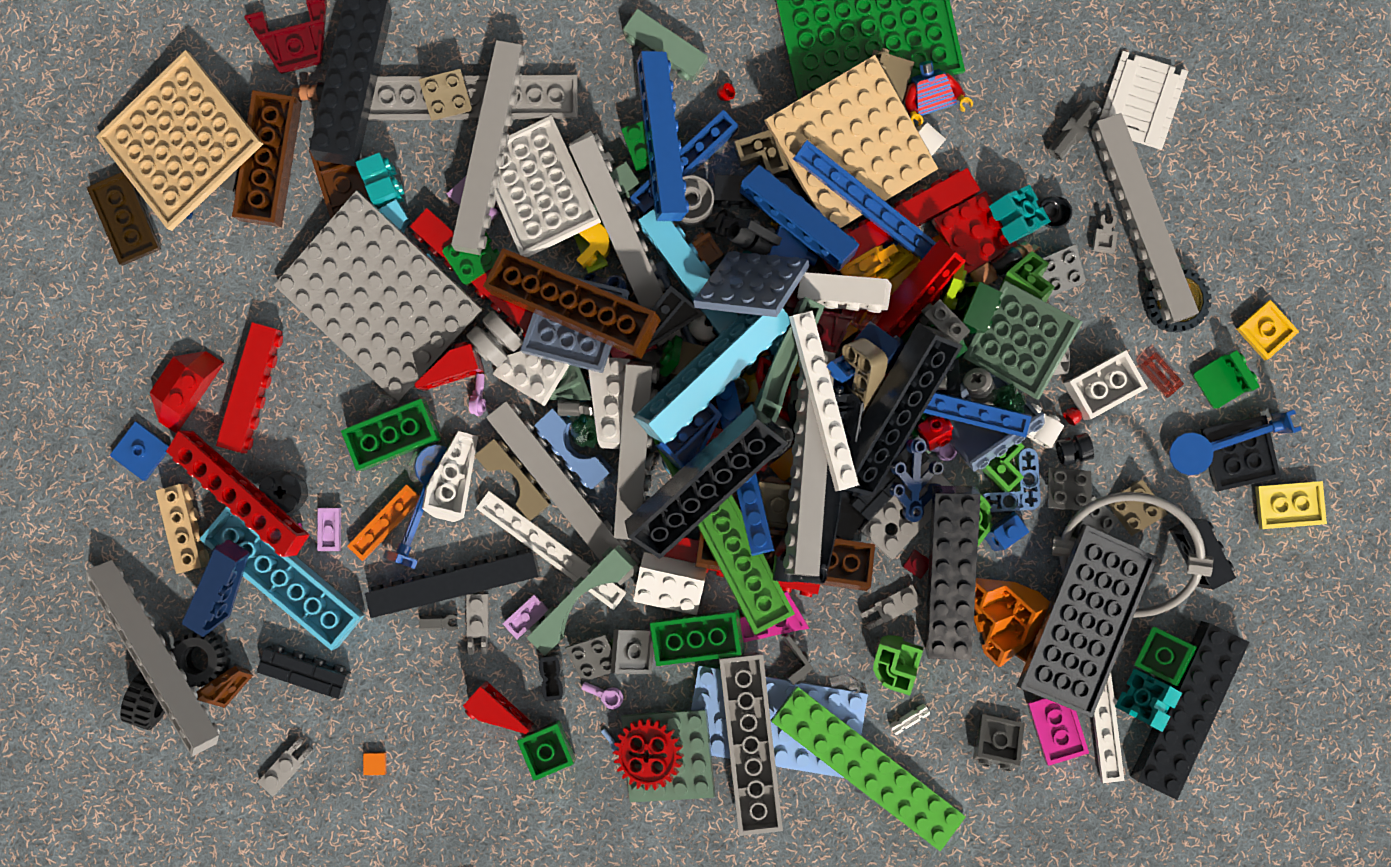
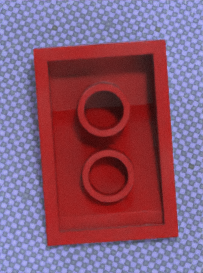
[415,342,485,391]
[463,681,534,734]

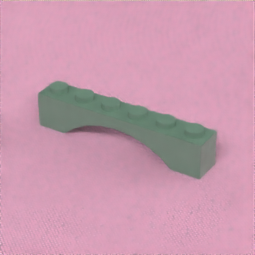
[753,297,825,422]
[527,545,637,656]

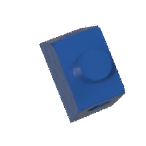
[984,511,1030,551]

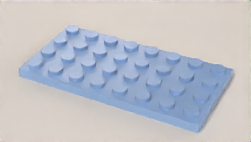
[691,665,868,778]

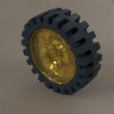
[1143,268,1212,333]

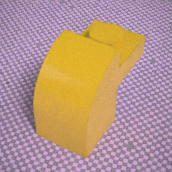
[576,223,611,269]

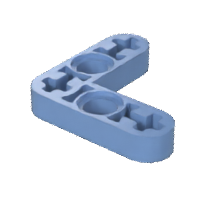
[981,448,1041,512]

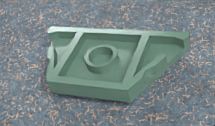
[549,365,592,401]

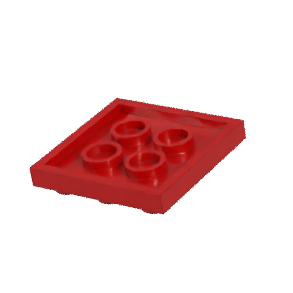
[931,191,1018,274]

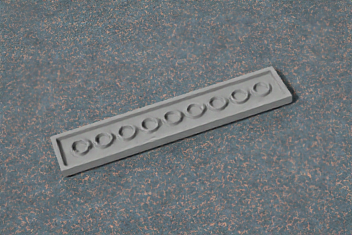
[368,75,578,121]

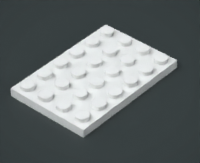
[494,115,601,258]

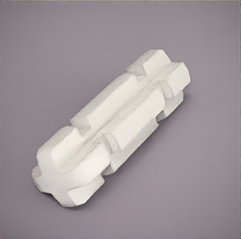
[890,704,930,735]

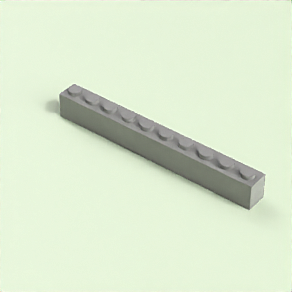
[451,40,526,255]
[1092,113,1199,325]
[569,135,683,346]
[783,351,835,576]
[486,401,641,585]
[86,560,220,756]

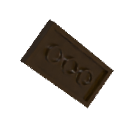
[86,172,161,266]

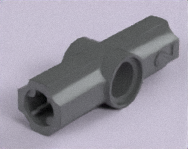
[1047,99,1102,161]

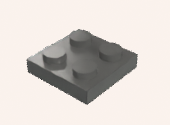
[610,629,654,674]

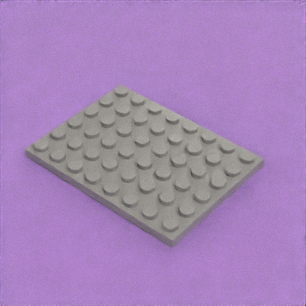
[274,190,484,403]

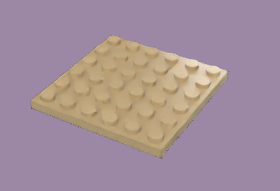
[96,50,263,231]
[764,55,938,228]

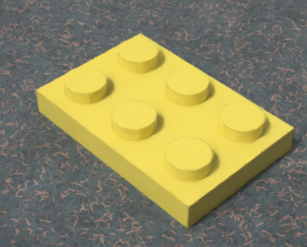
[1255,481,1327,529]

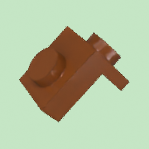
[692,232,724,266]

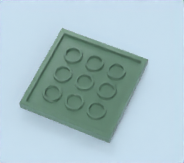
[963,281,1083,400]
[621,709,715,802]

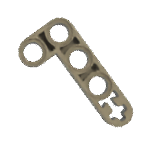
[842,338,888,421]

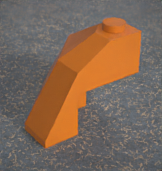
[974,578,1050,667]

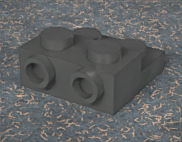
[973,714,1025,771]

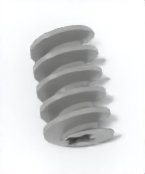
[963,368,1000,407]

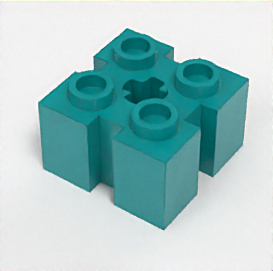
[355,153,405,209]
[988,185,1051,244]
[1115,668,1182,732]

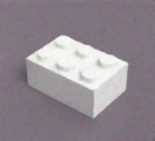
[1063,350,1147,420]
[634,552,707,615]

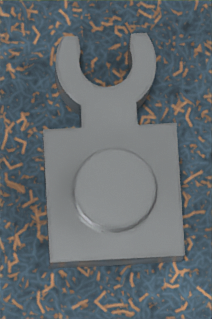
[1091,215,1118,254]

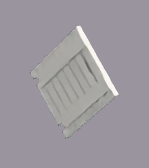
[1099,51,1188,150]

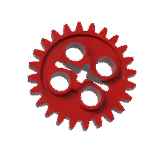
[613,718,684,791]

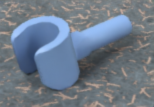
[601,729,619,751]

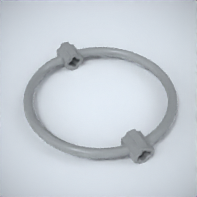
[1052,492,1213,618]

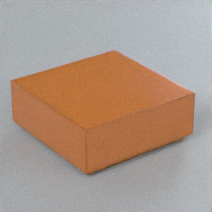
[363,752,387,775]

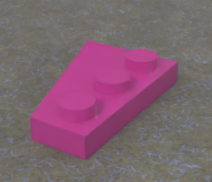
[740,592,809,643]

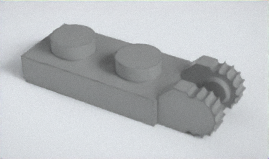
[860,584,922,630]
[466,594,489,655]
[257,738,313,797]

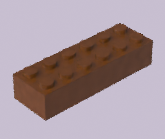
[232,90,302,228]

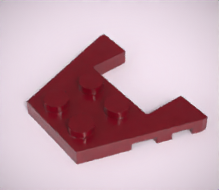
[244,0,327,74]
[784,283,856,355]

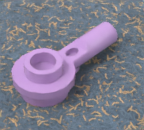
[469,374,487,416]
[917,443,957,461]
[582,682,623,709]

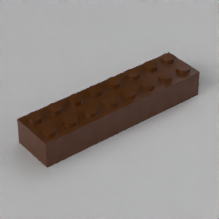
[483,248,661,359]
[695,529,875,591]

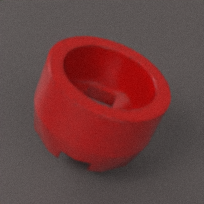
[717,83,735,101]
[1063,407,1082,426]

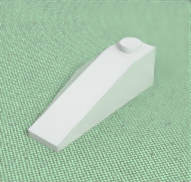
[422,431,478,522]

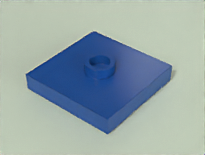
[109,421,170,481]

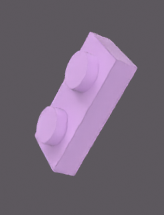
[317,508,341,551]
[503,594,549,639]

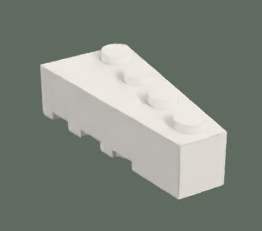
[797,272,892,313]
[588,357,630,449]

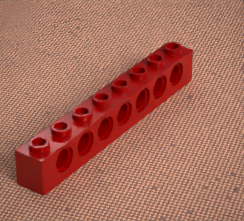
[166,431,310,557]

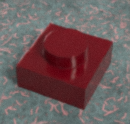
[902,549,929,579]

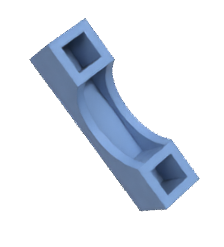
[534,407,614,489]

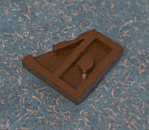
[196,666,253,708]

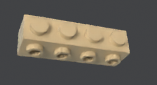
[156,484,209,574]

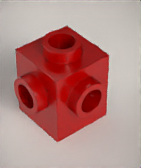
[918,416,953,451]

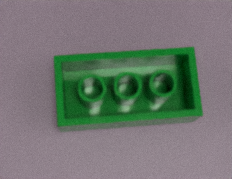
[341,399,441,471]
[650,609,745,666]

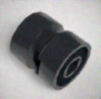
[1055,433,1094,466]

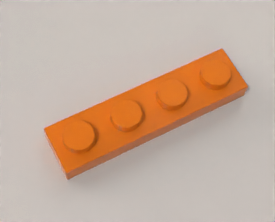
[347,484,419,561]

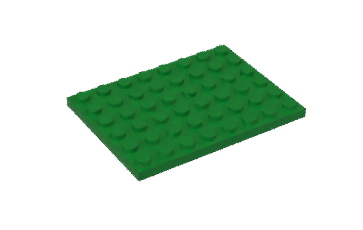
[776,0,965,101]

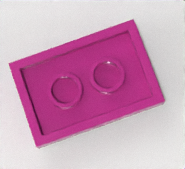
[1027,698,1089,766]

